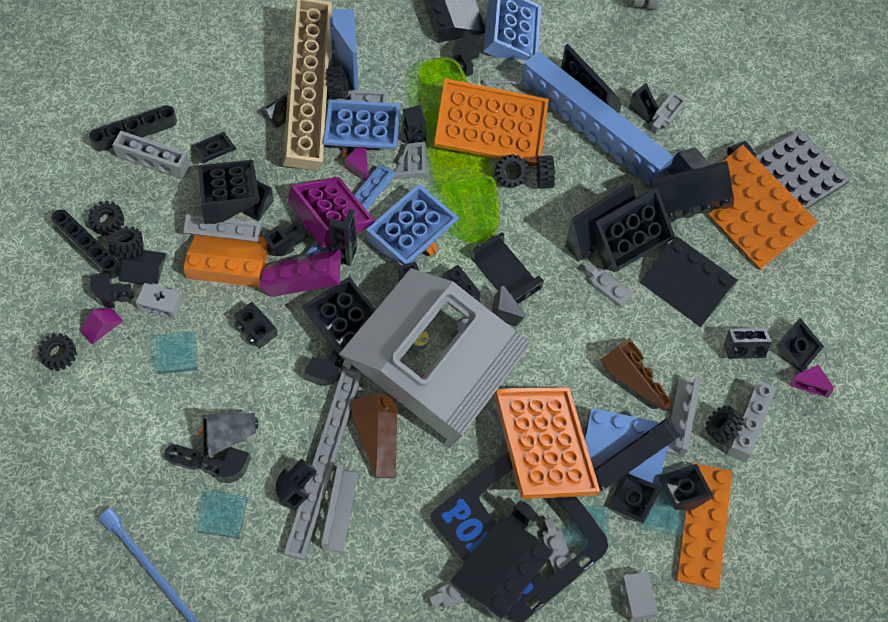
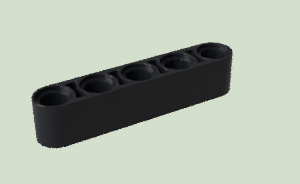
[89,105,177,152]
[52,209,121,279]
[594,418,681,492]

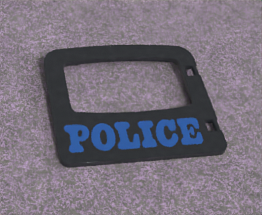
[431,451,608,622]

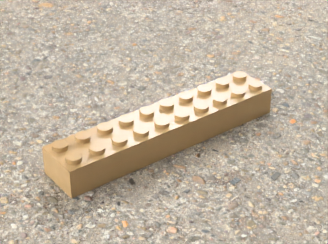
[283,0,332,171]

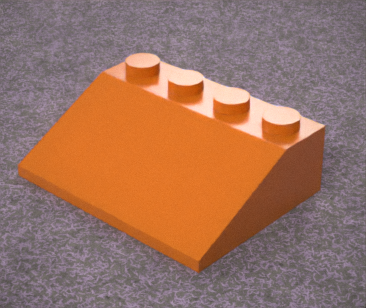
[184,235,270,287]

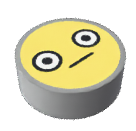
[412,330,430,349]

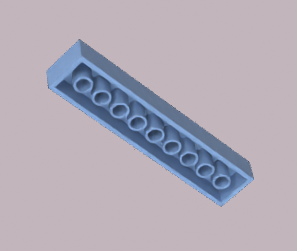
[521,51,674,188]

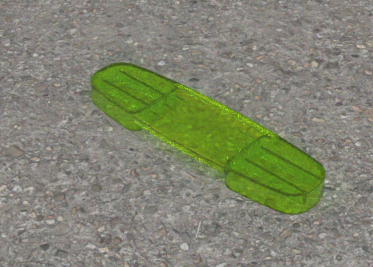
[419,57,500,243]

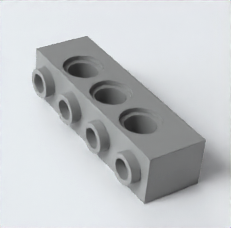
[113,131,190,179]
[727,380,777,463]

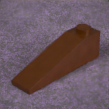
[601,338,672,411]
[350,393,397,478]

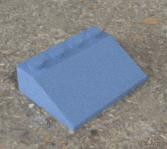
[483,0,541,60]
[329,9,358,90]
[324,99,400,149]
[366,184,459,265]
[585,408,667,486]

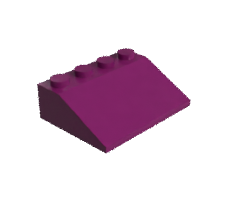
[288,177,375,248]

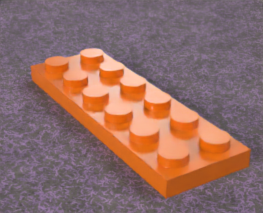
[676,463,732,590]

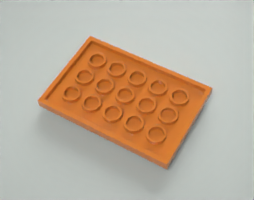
[434,78,549,166]
[707,145,818,270]
[494,387,600,499]

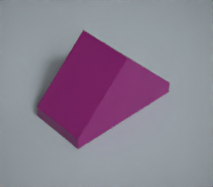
[345,147,369,181]
[80,308,123,345]
[790,365,834,398]

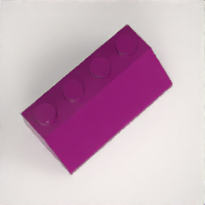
[260,249,341,297]

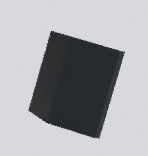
[191,132,236,164]
[669,147,711,175]
[120,250,167,285]
[776,318,824,373]
[659,464,713,510]
[607,473,662,524]

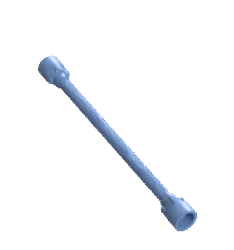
[99,508,200,622]

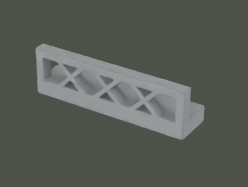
[183,214,264,243]
[666,376,701,458]
[321,464,359,553]

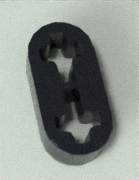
[164,444,203,470]

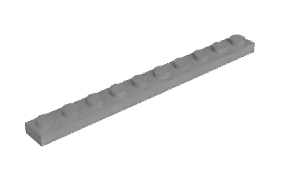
[284,367,363,561]

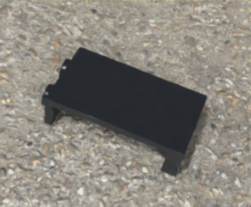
[472,232,544,304]

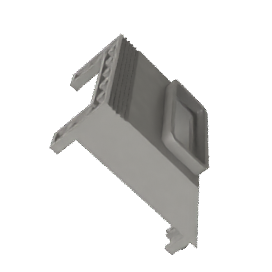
[339,268,531,448]

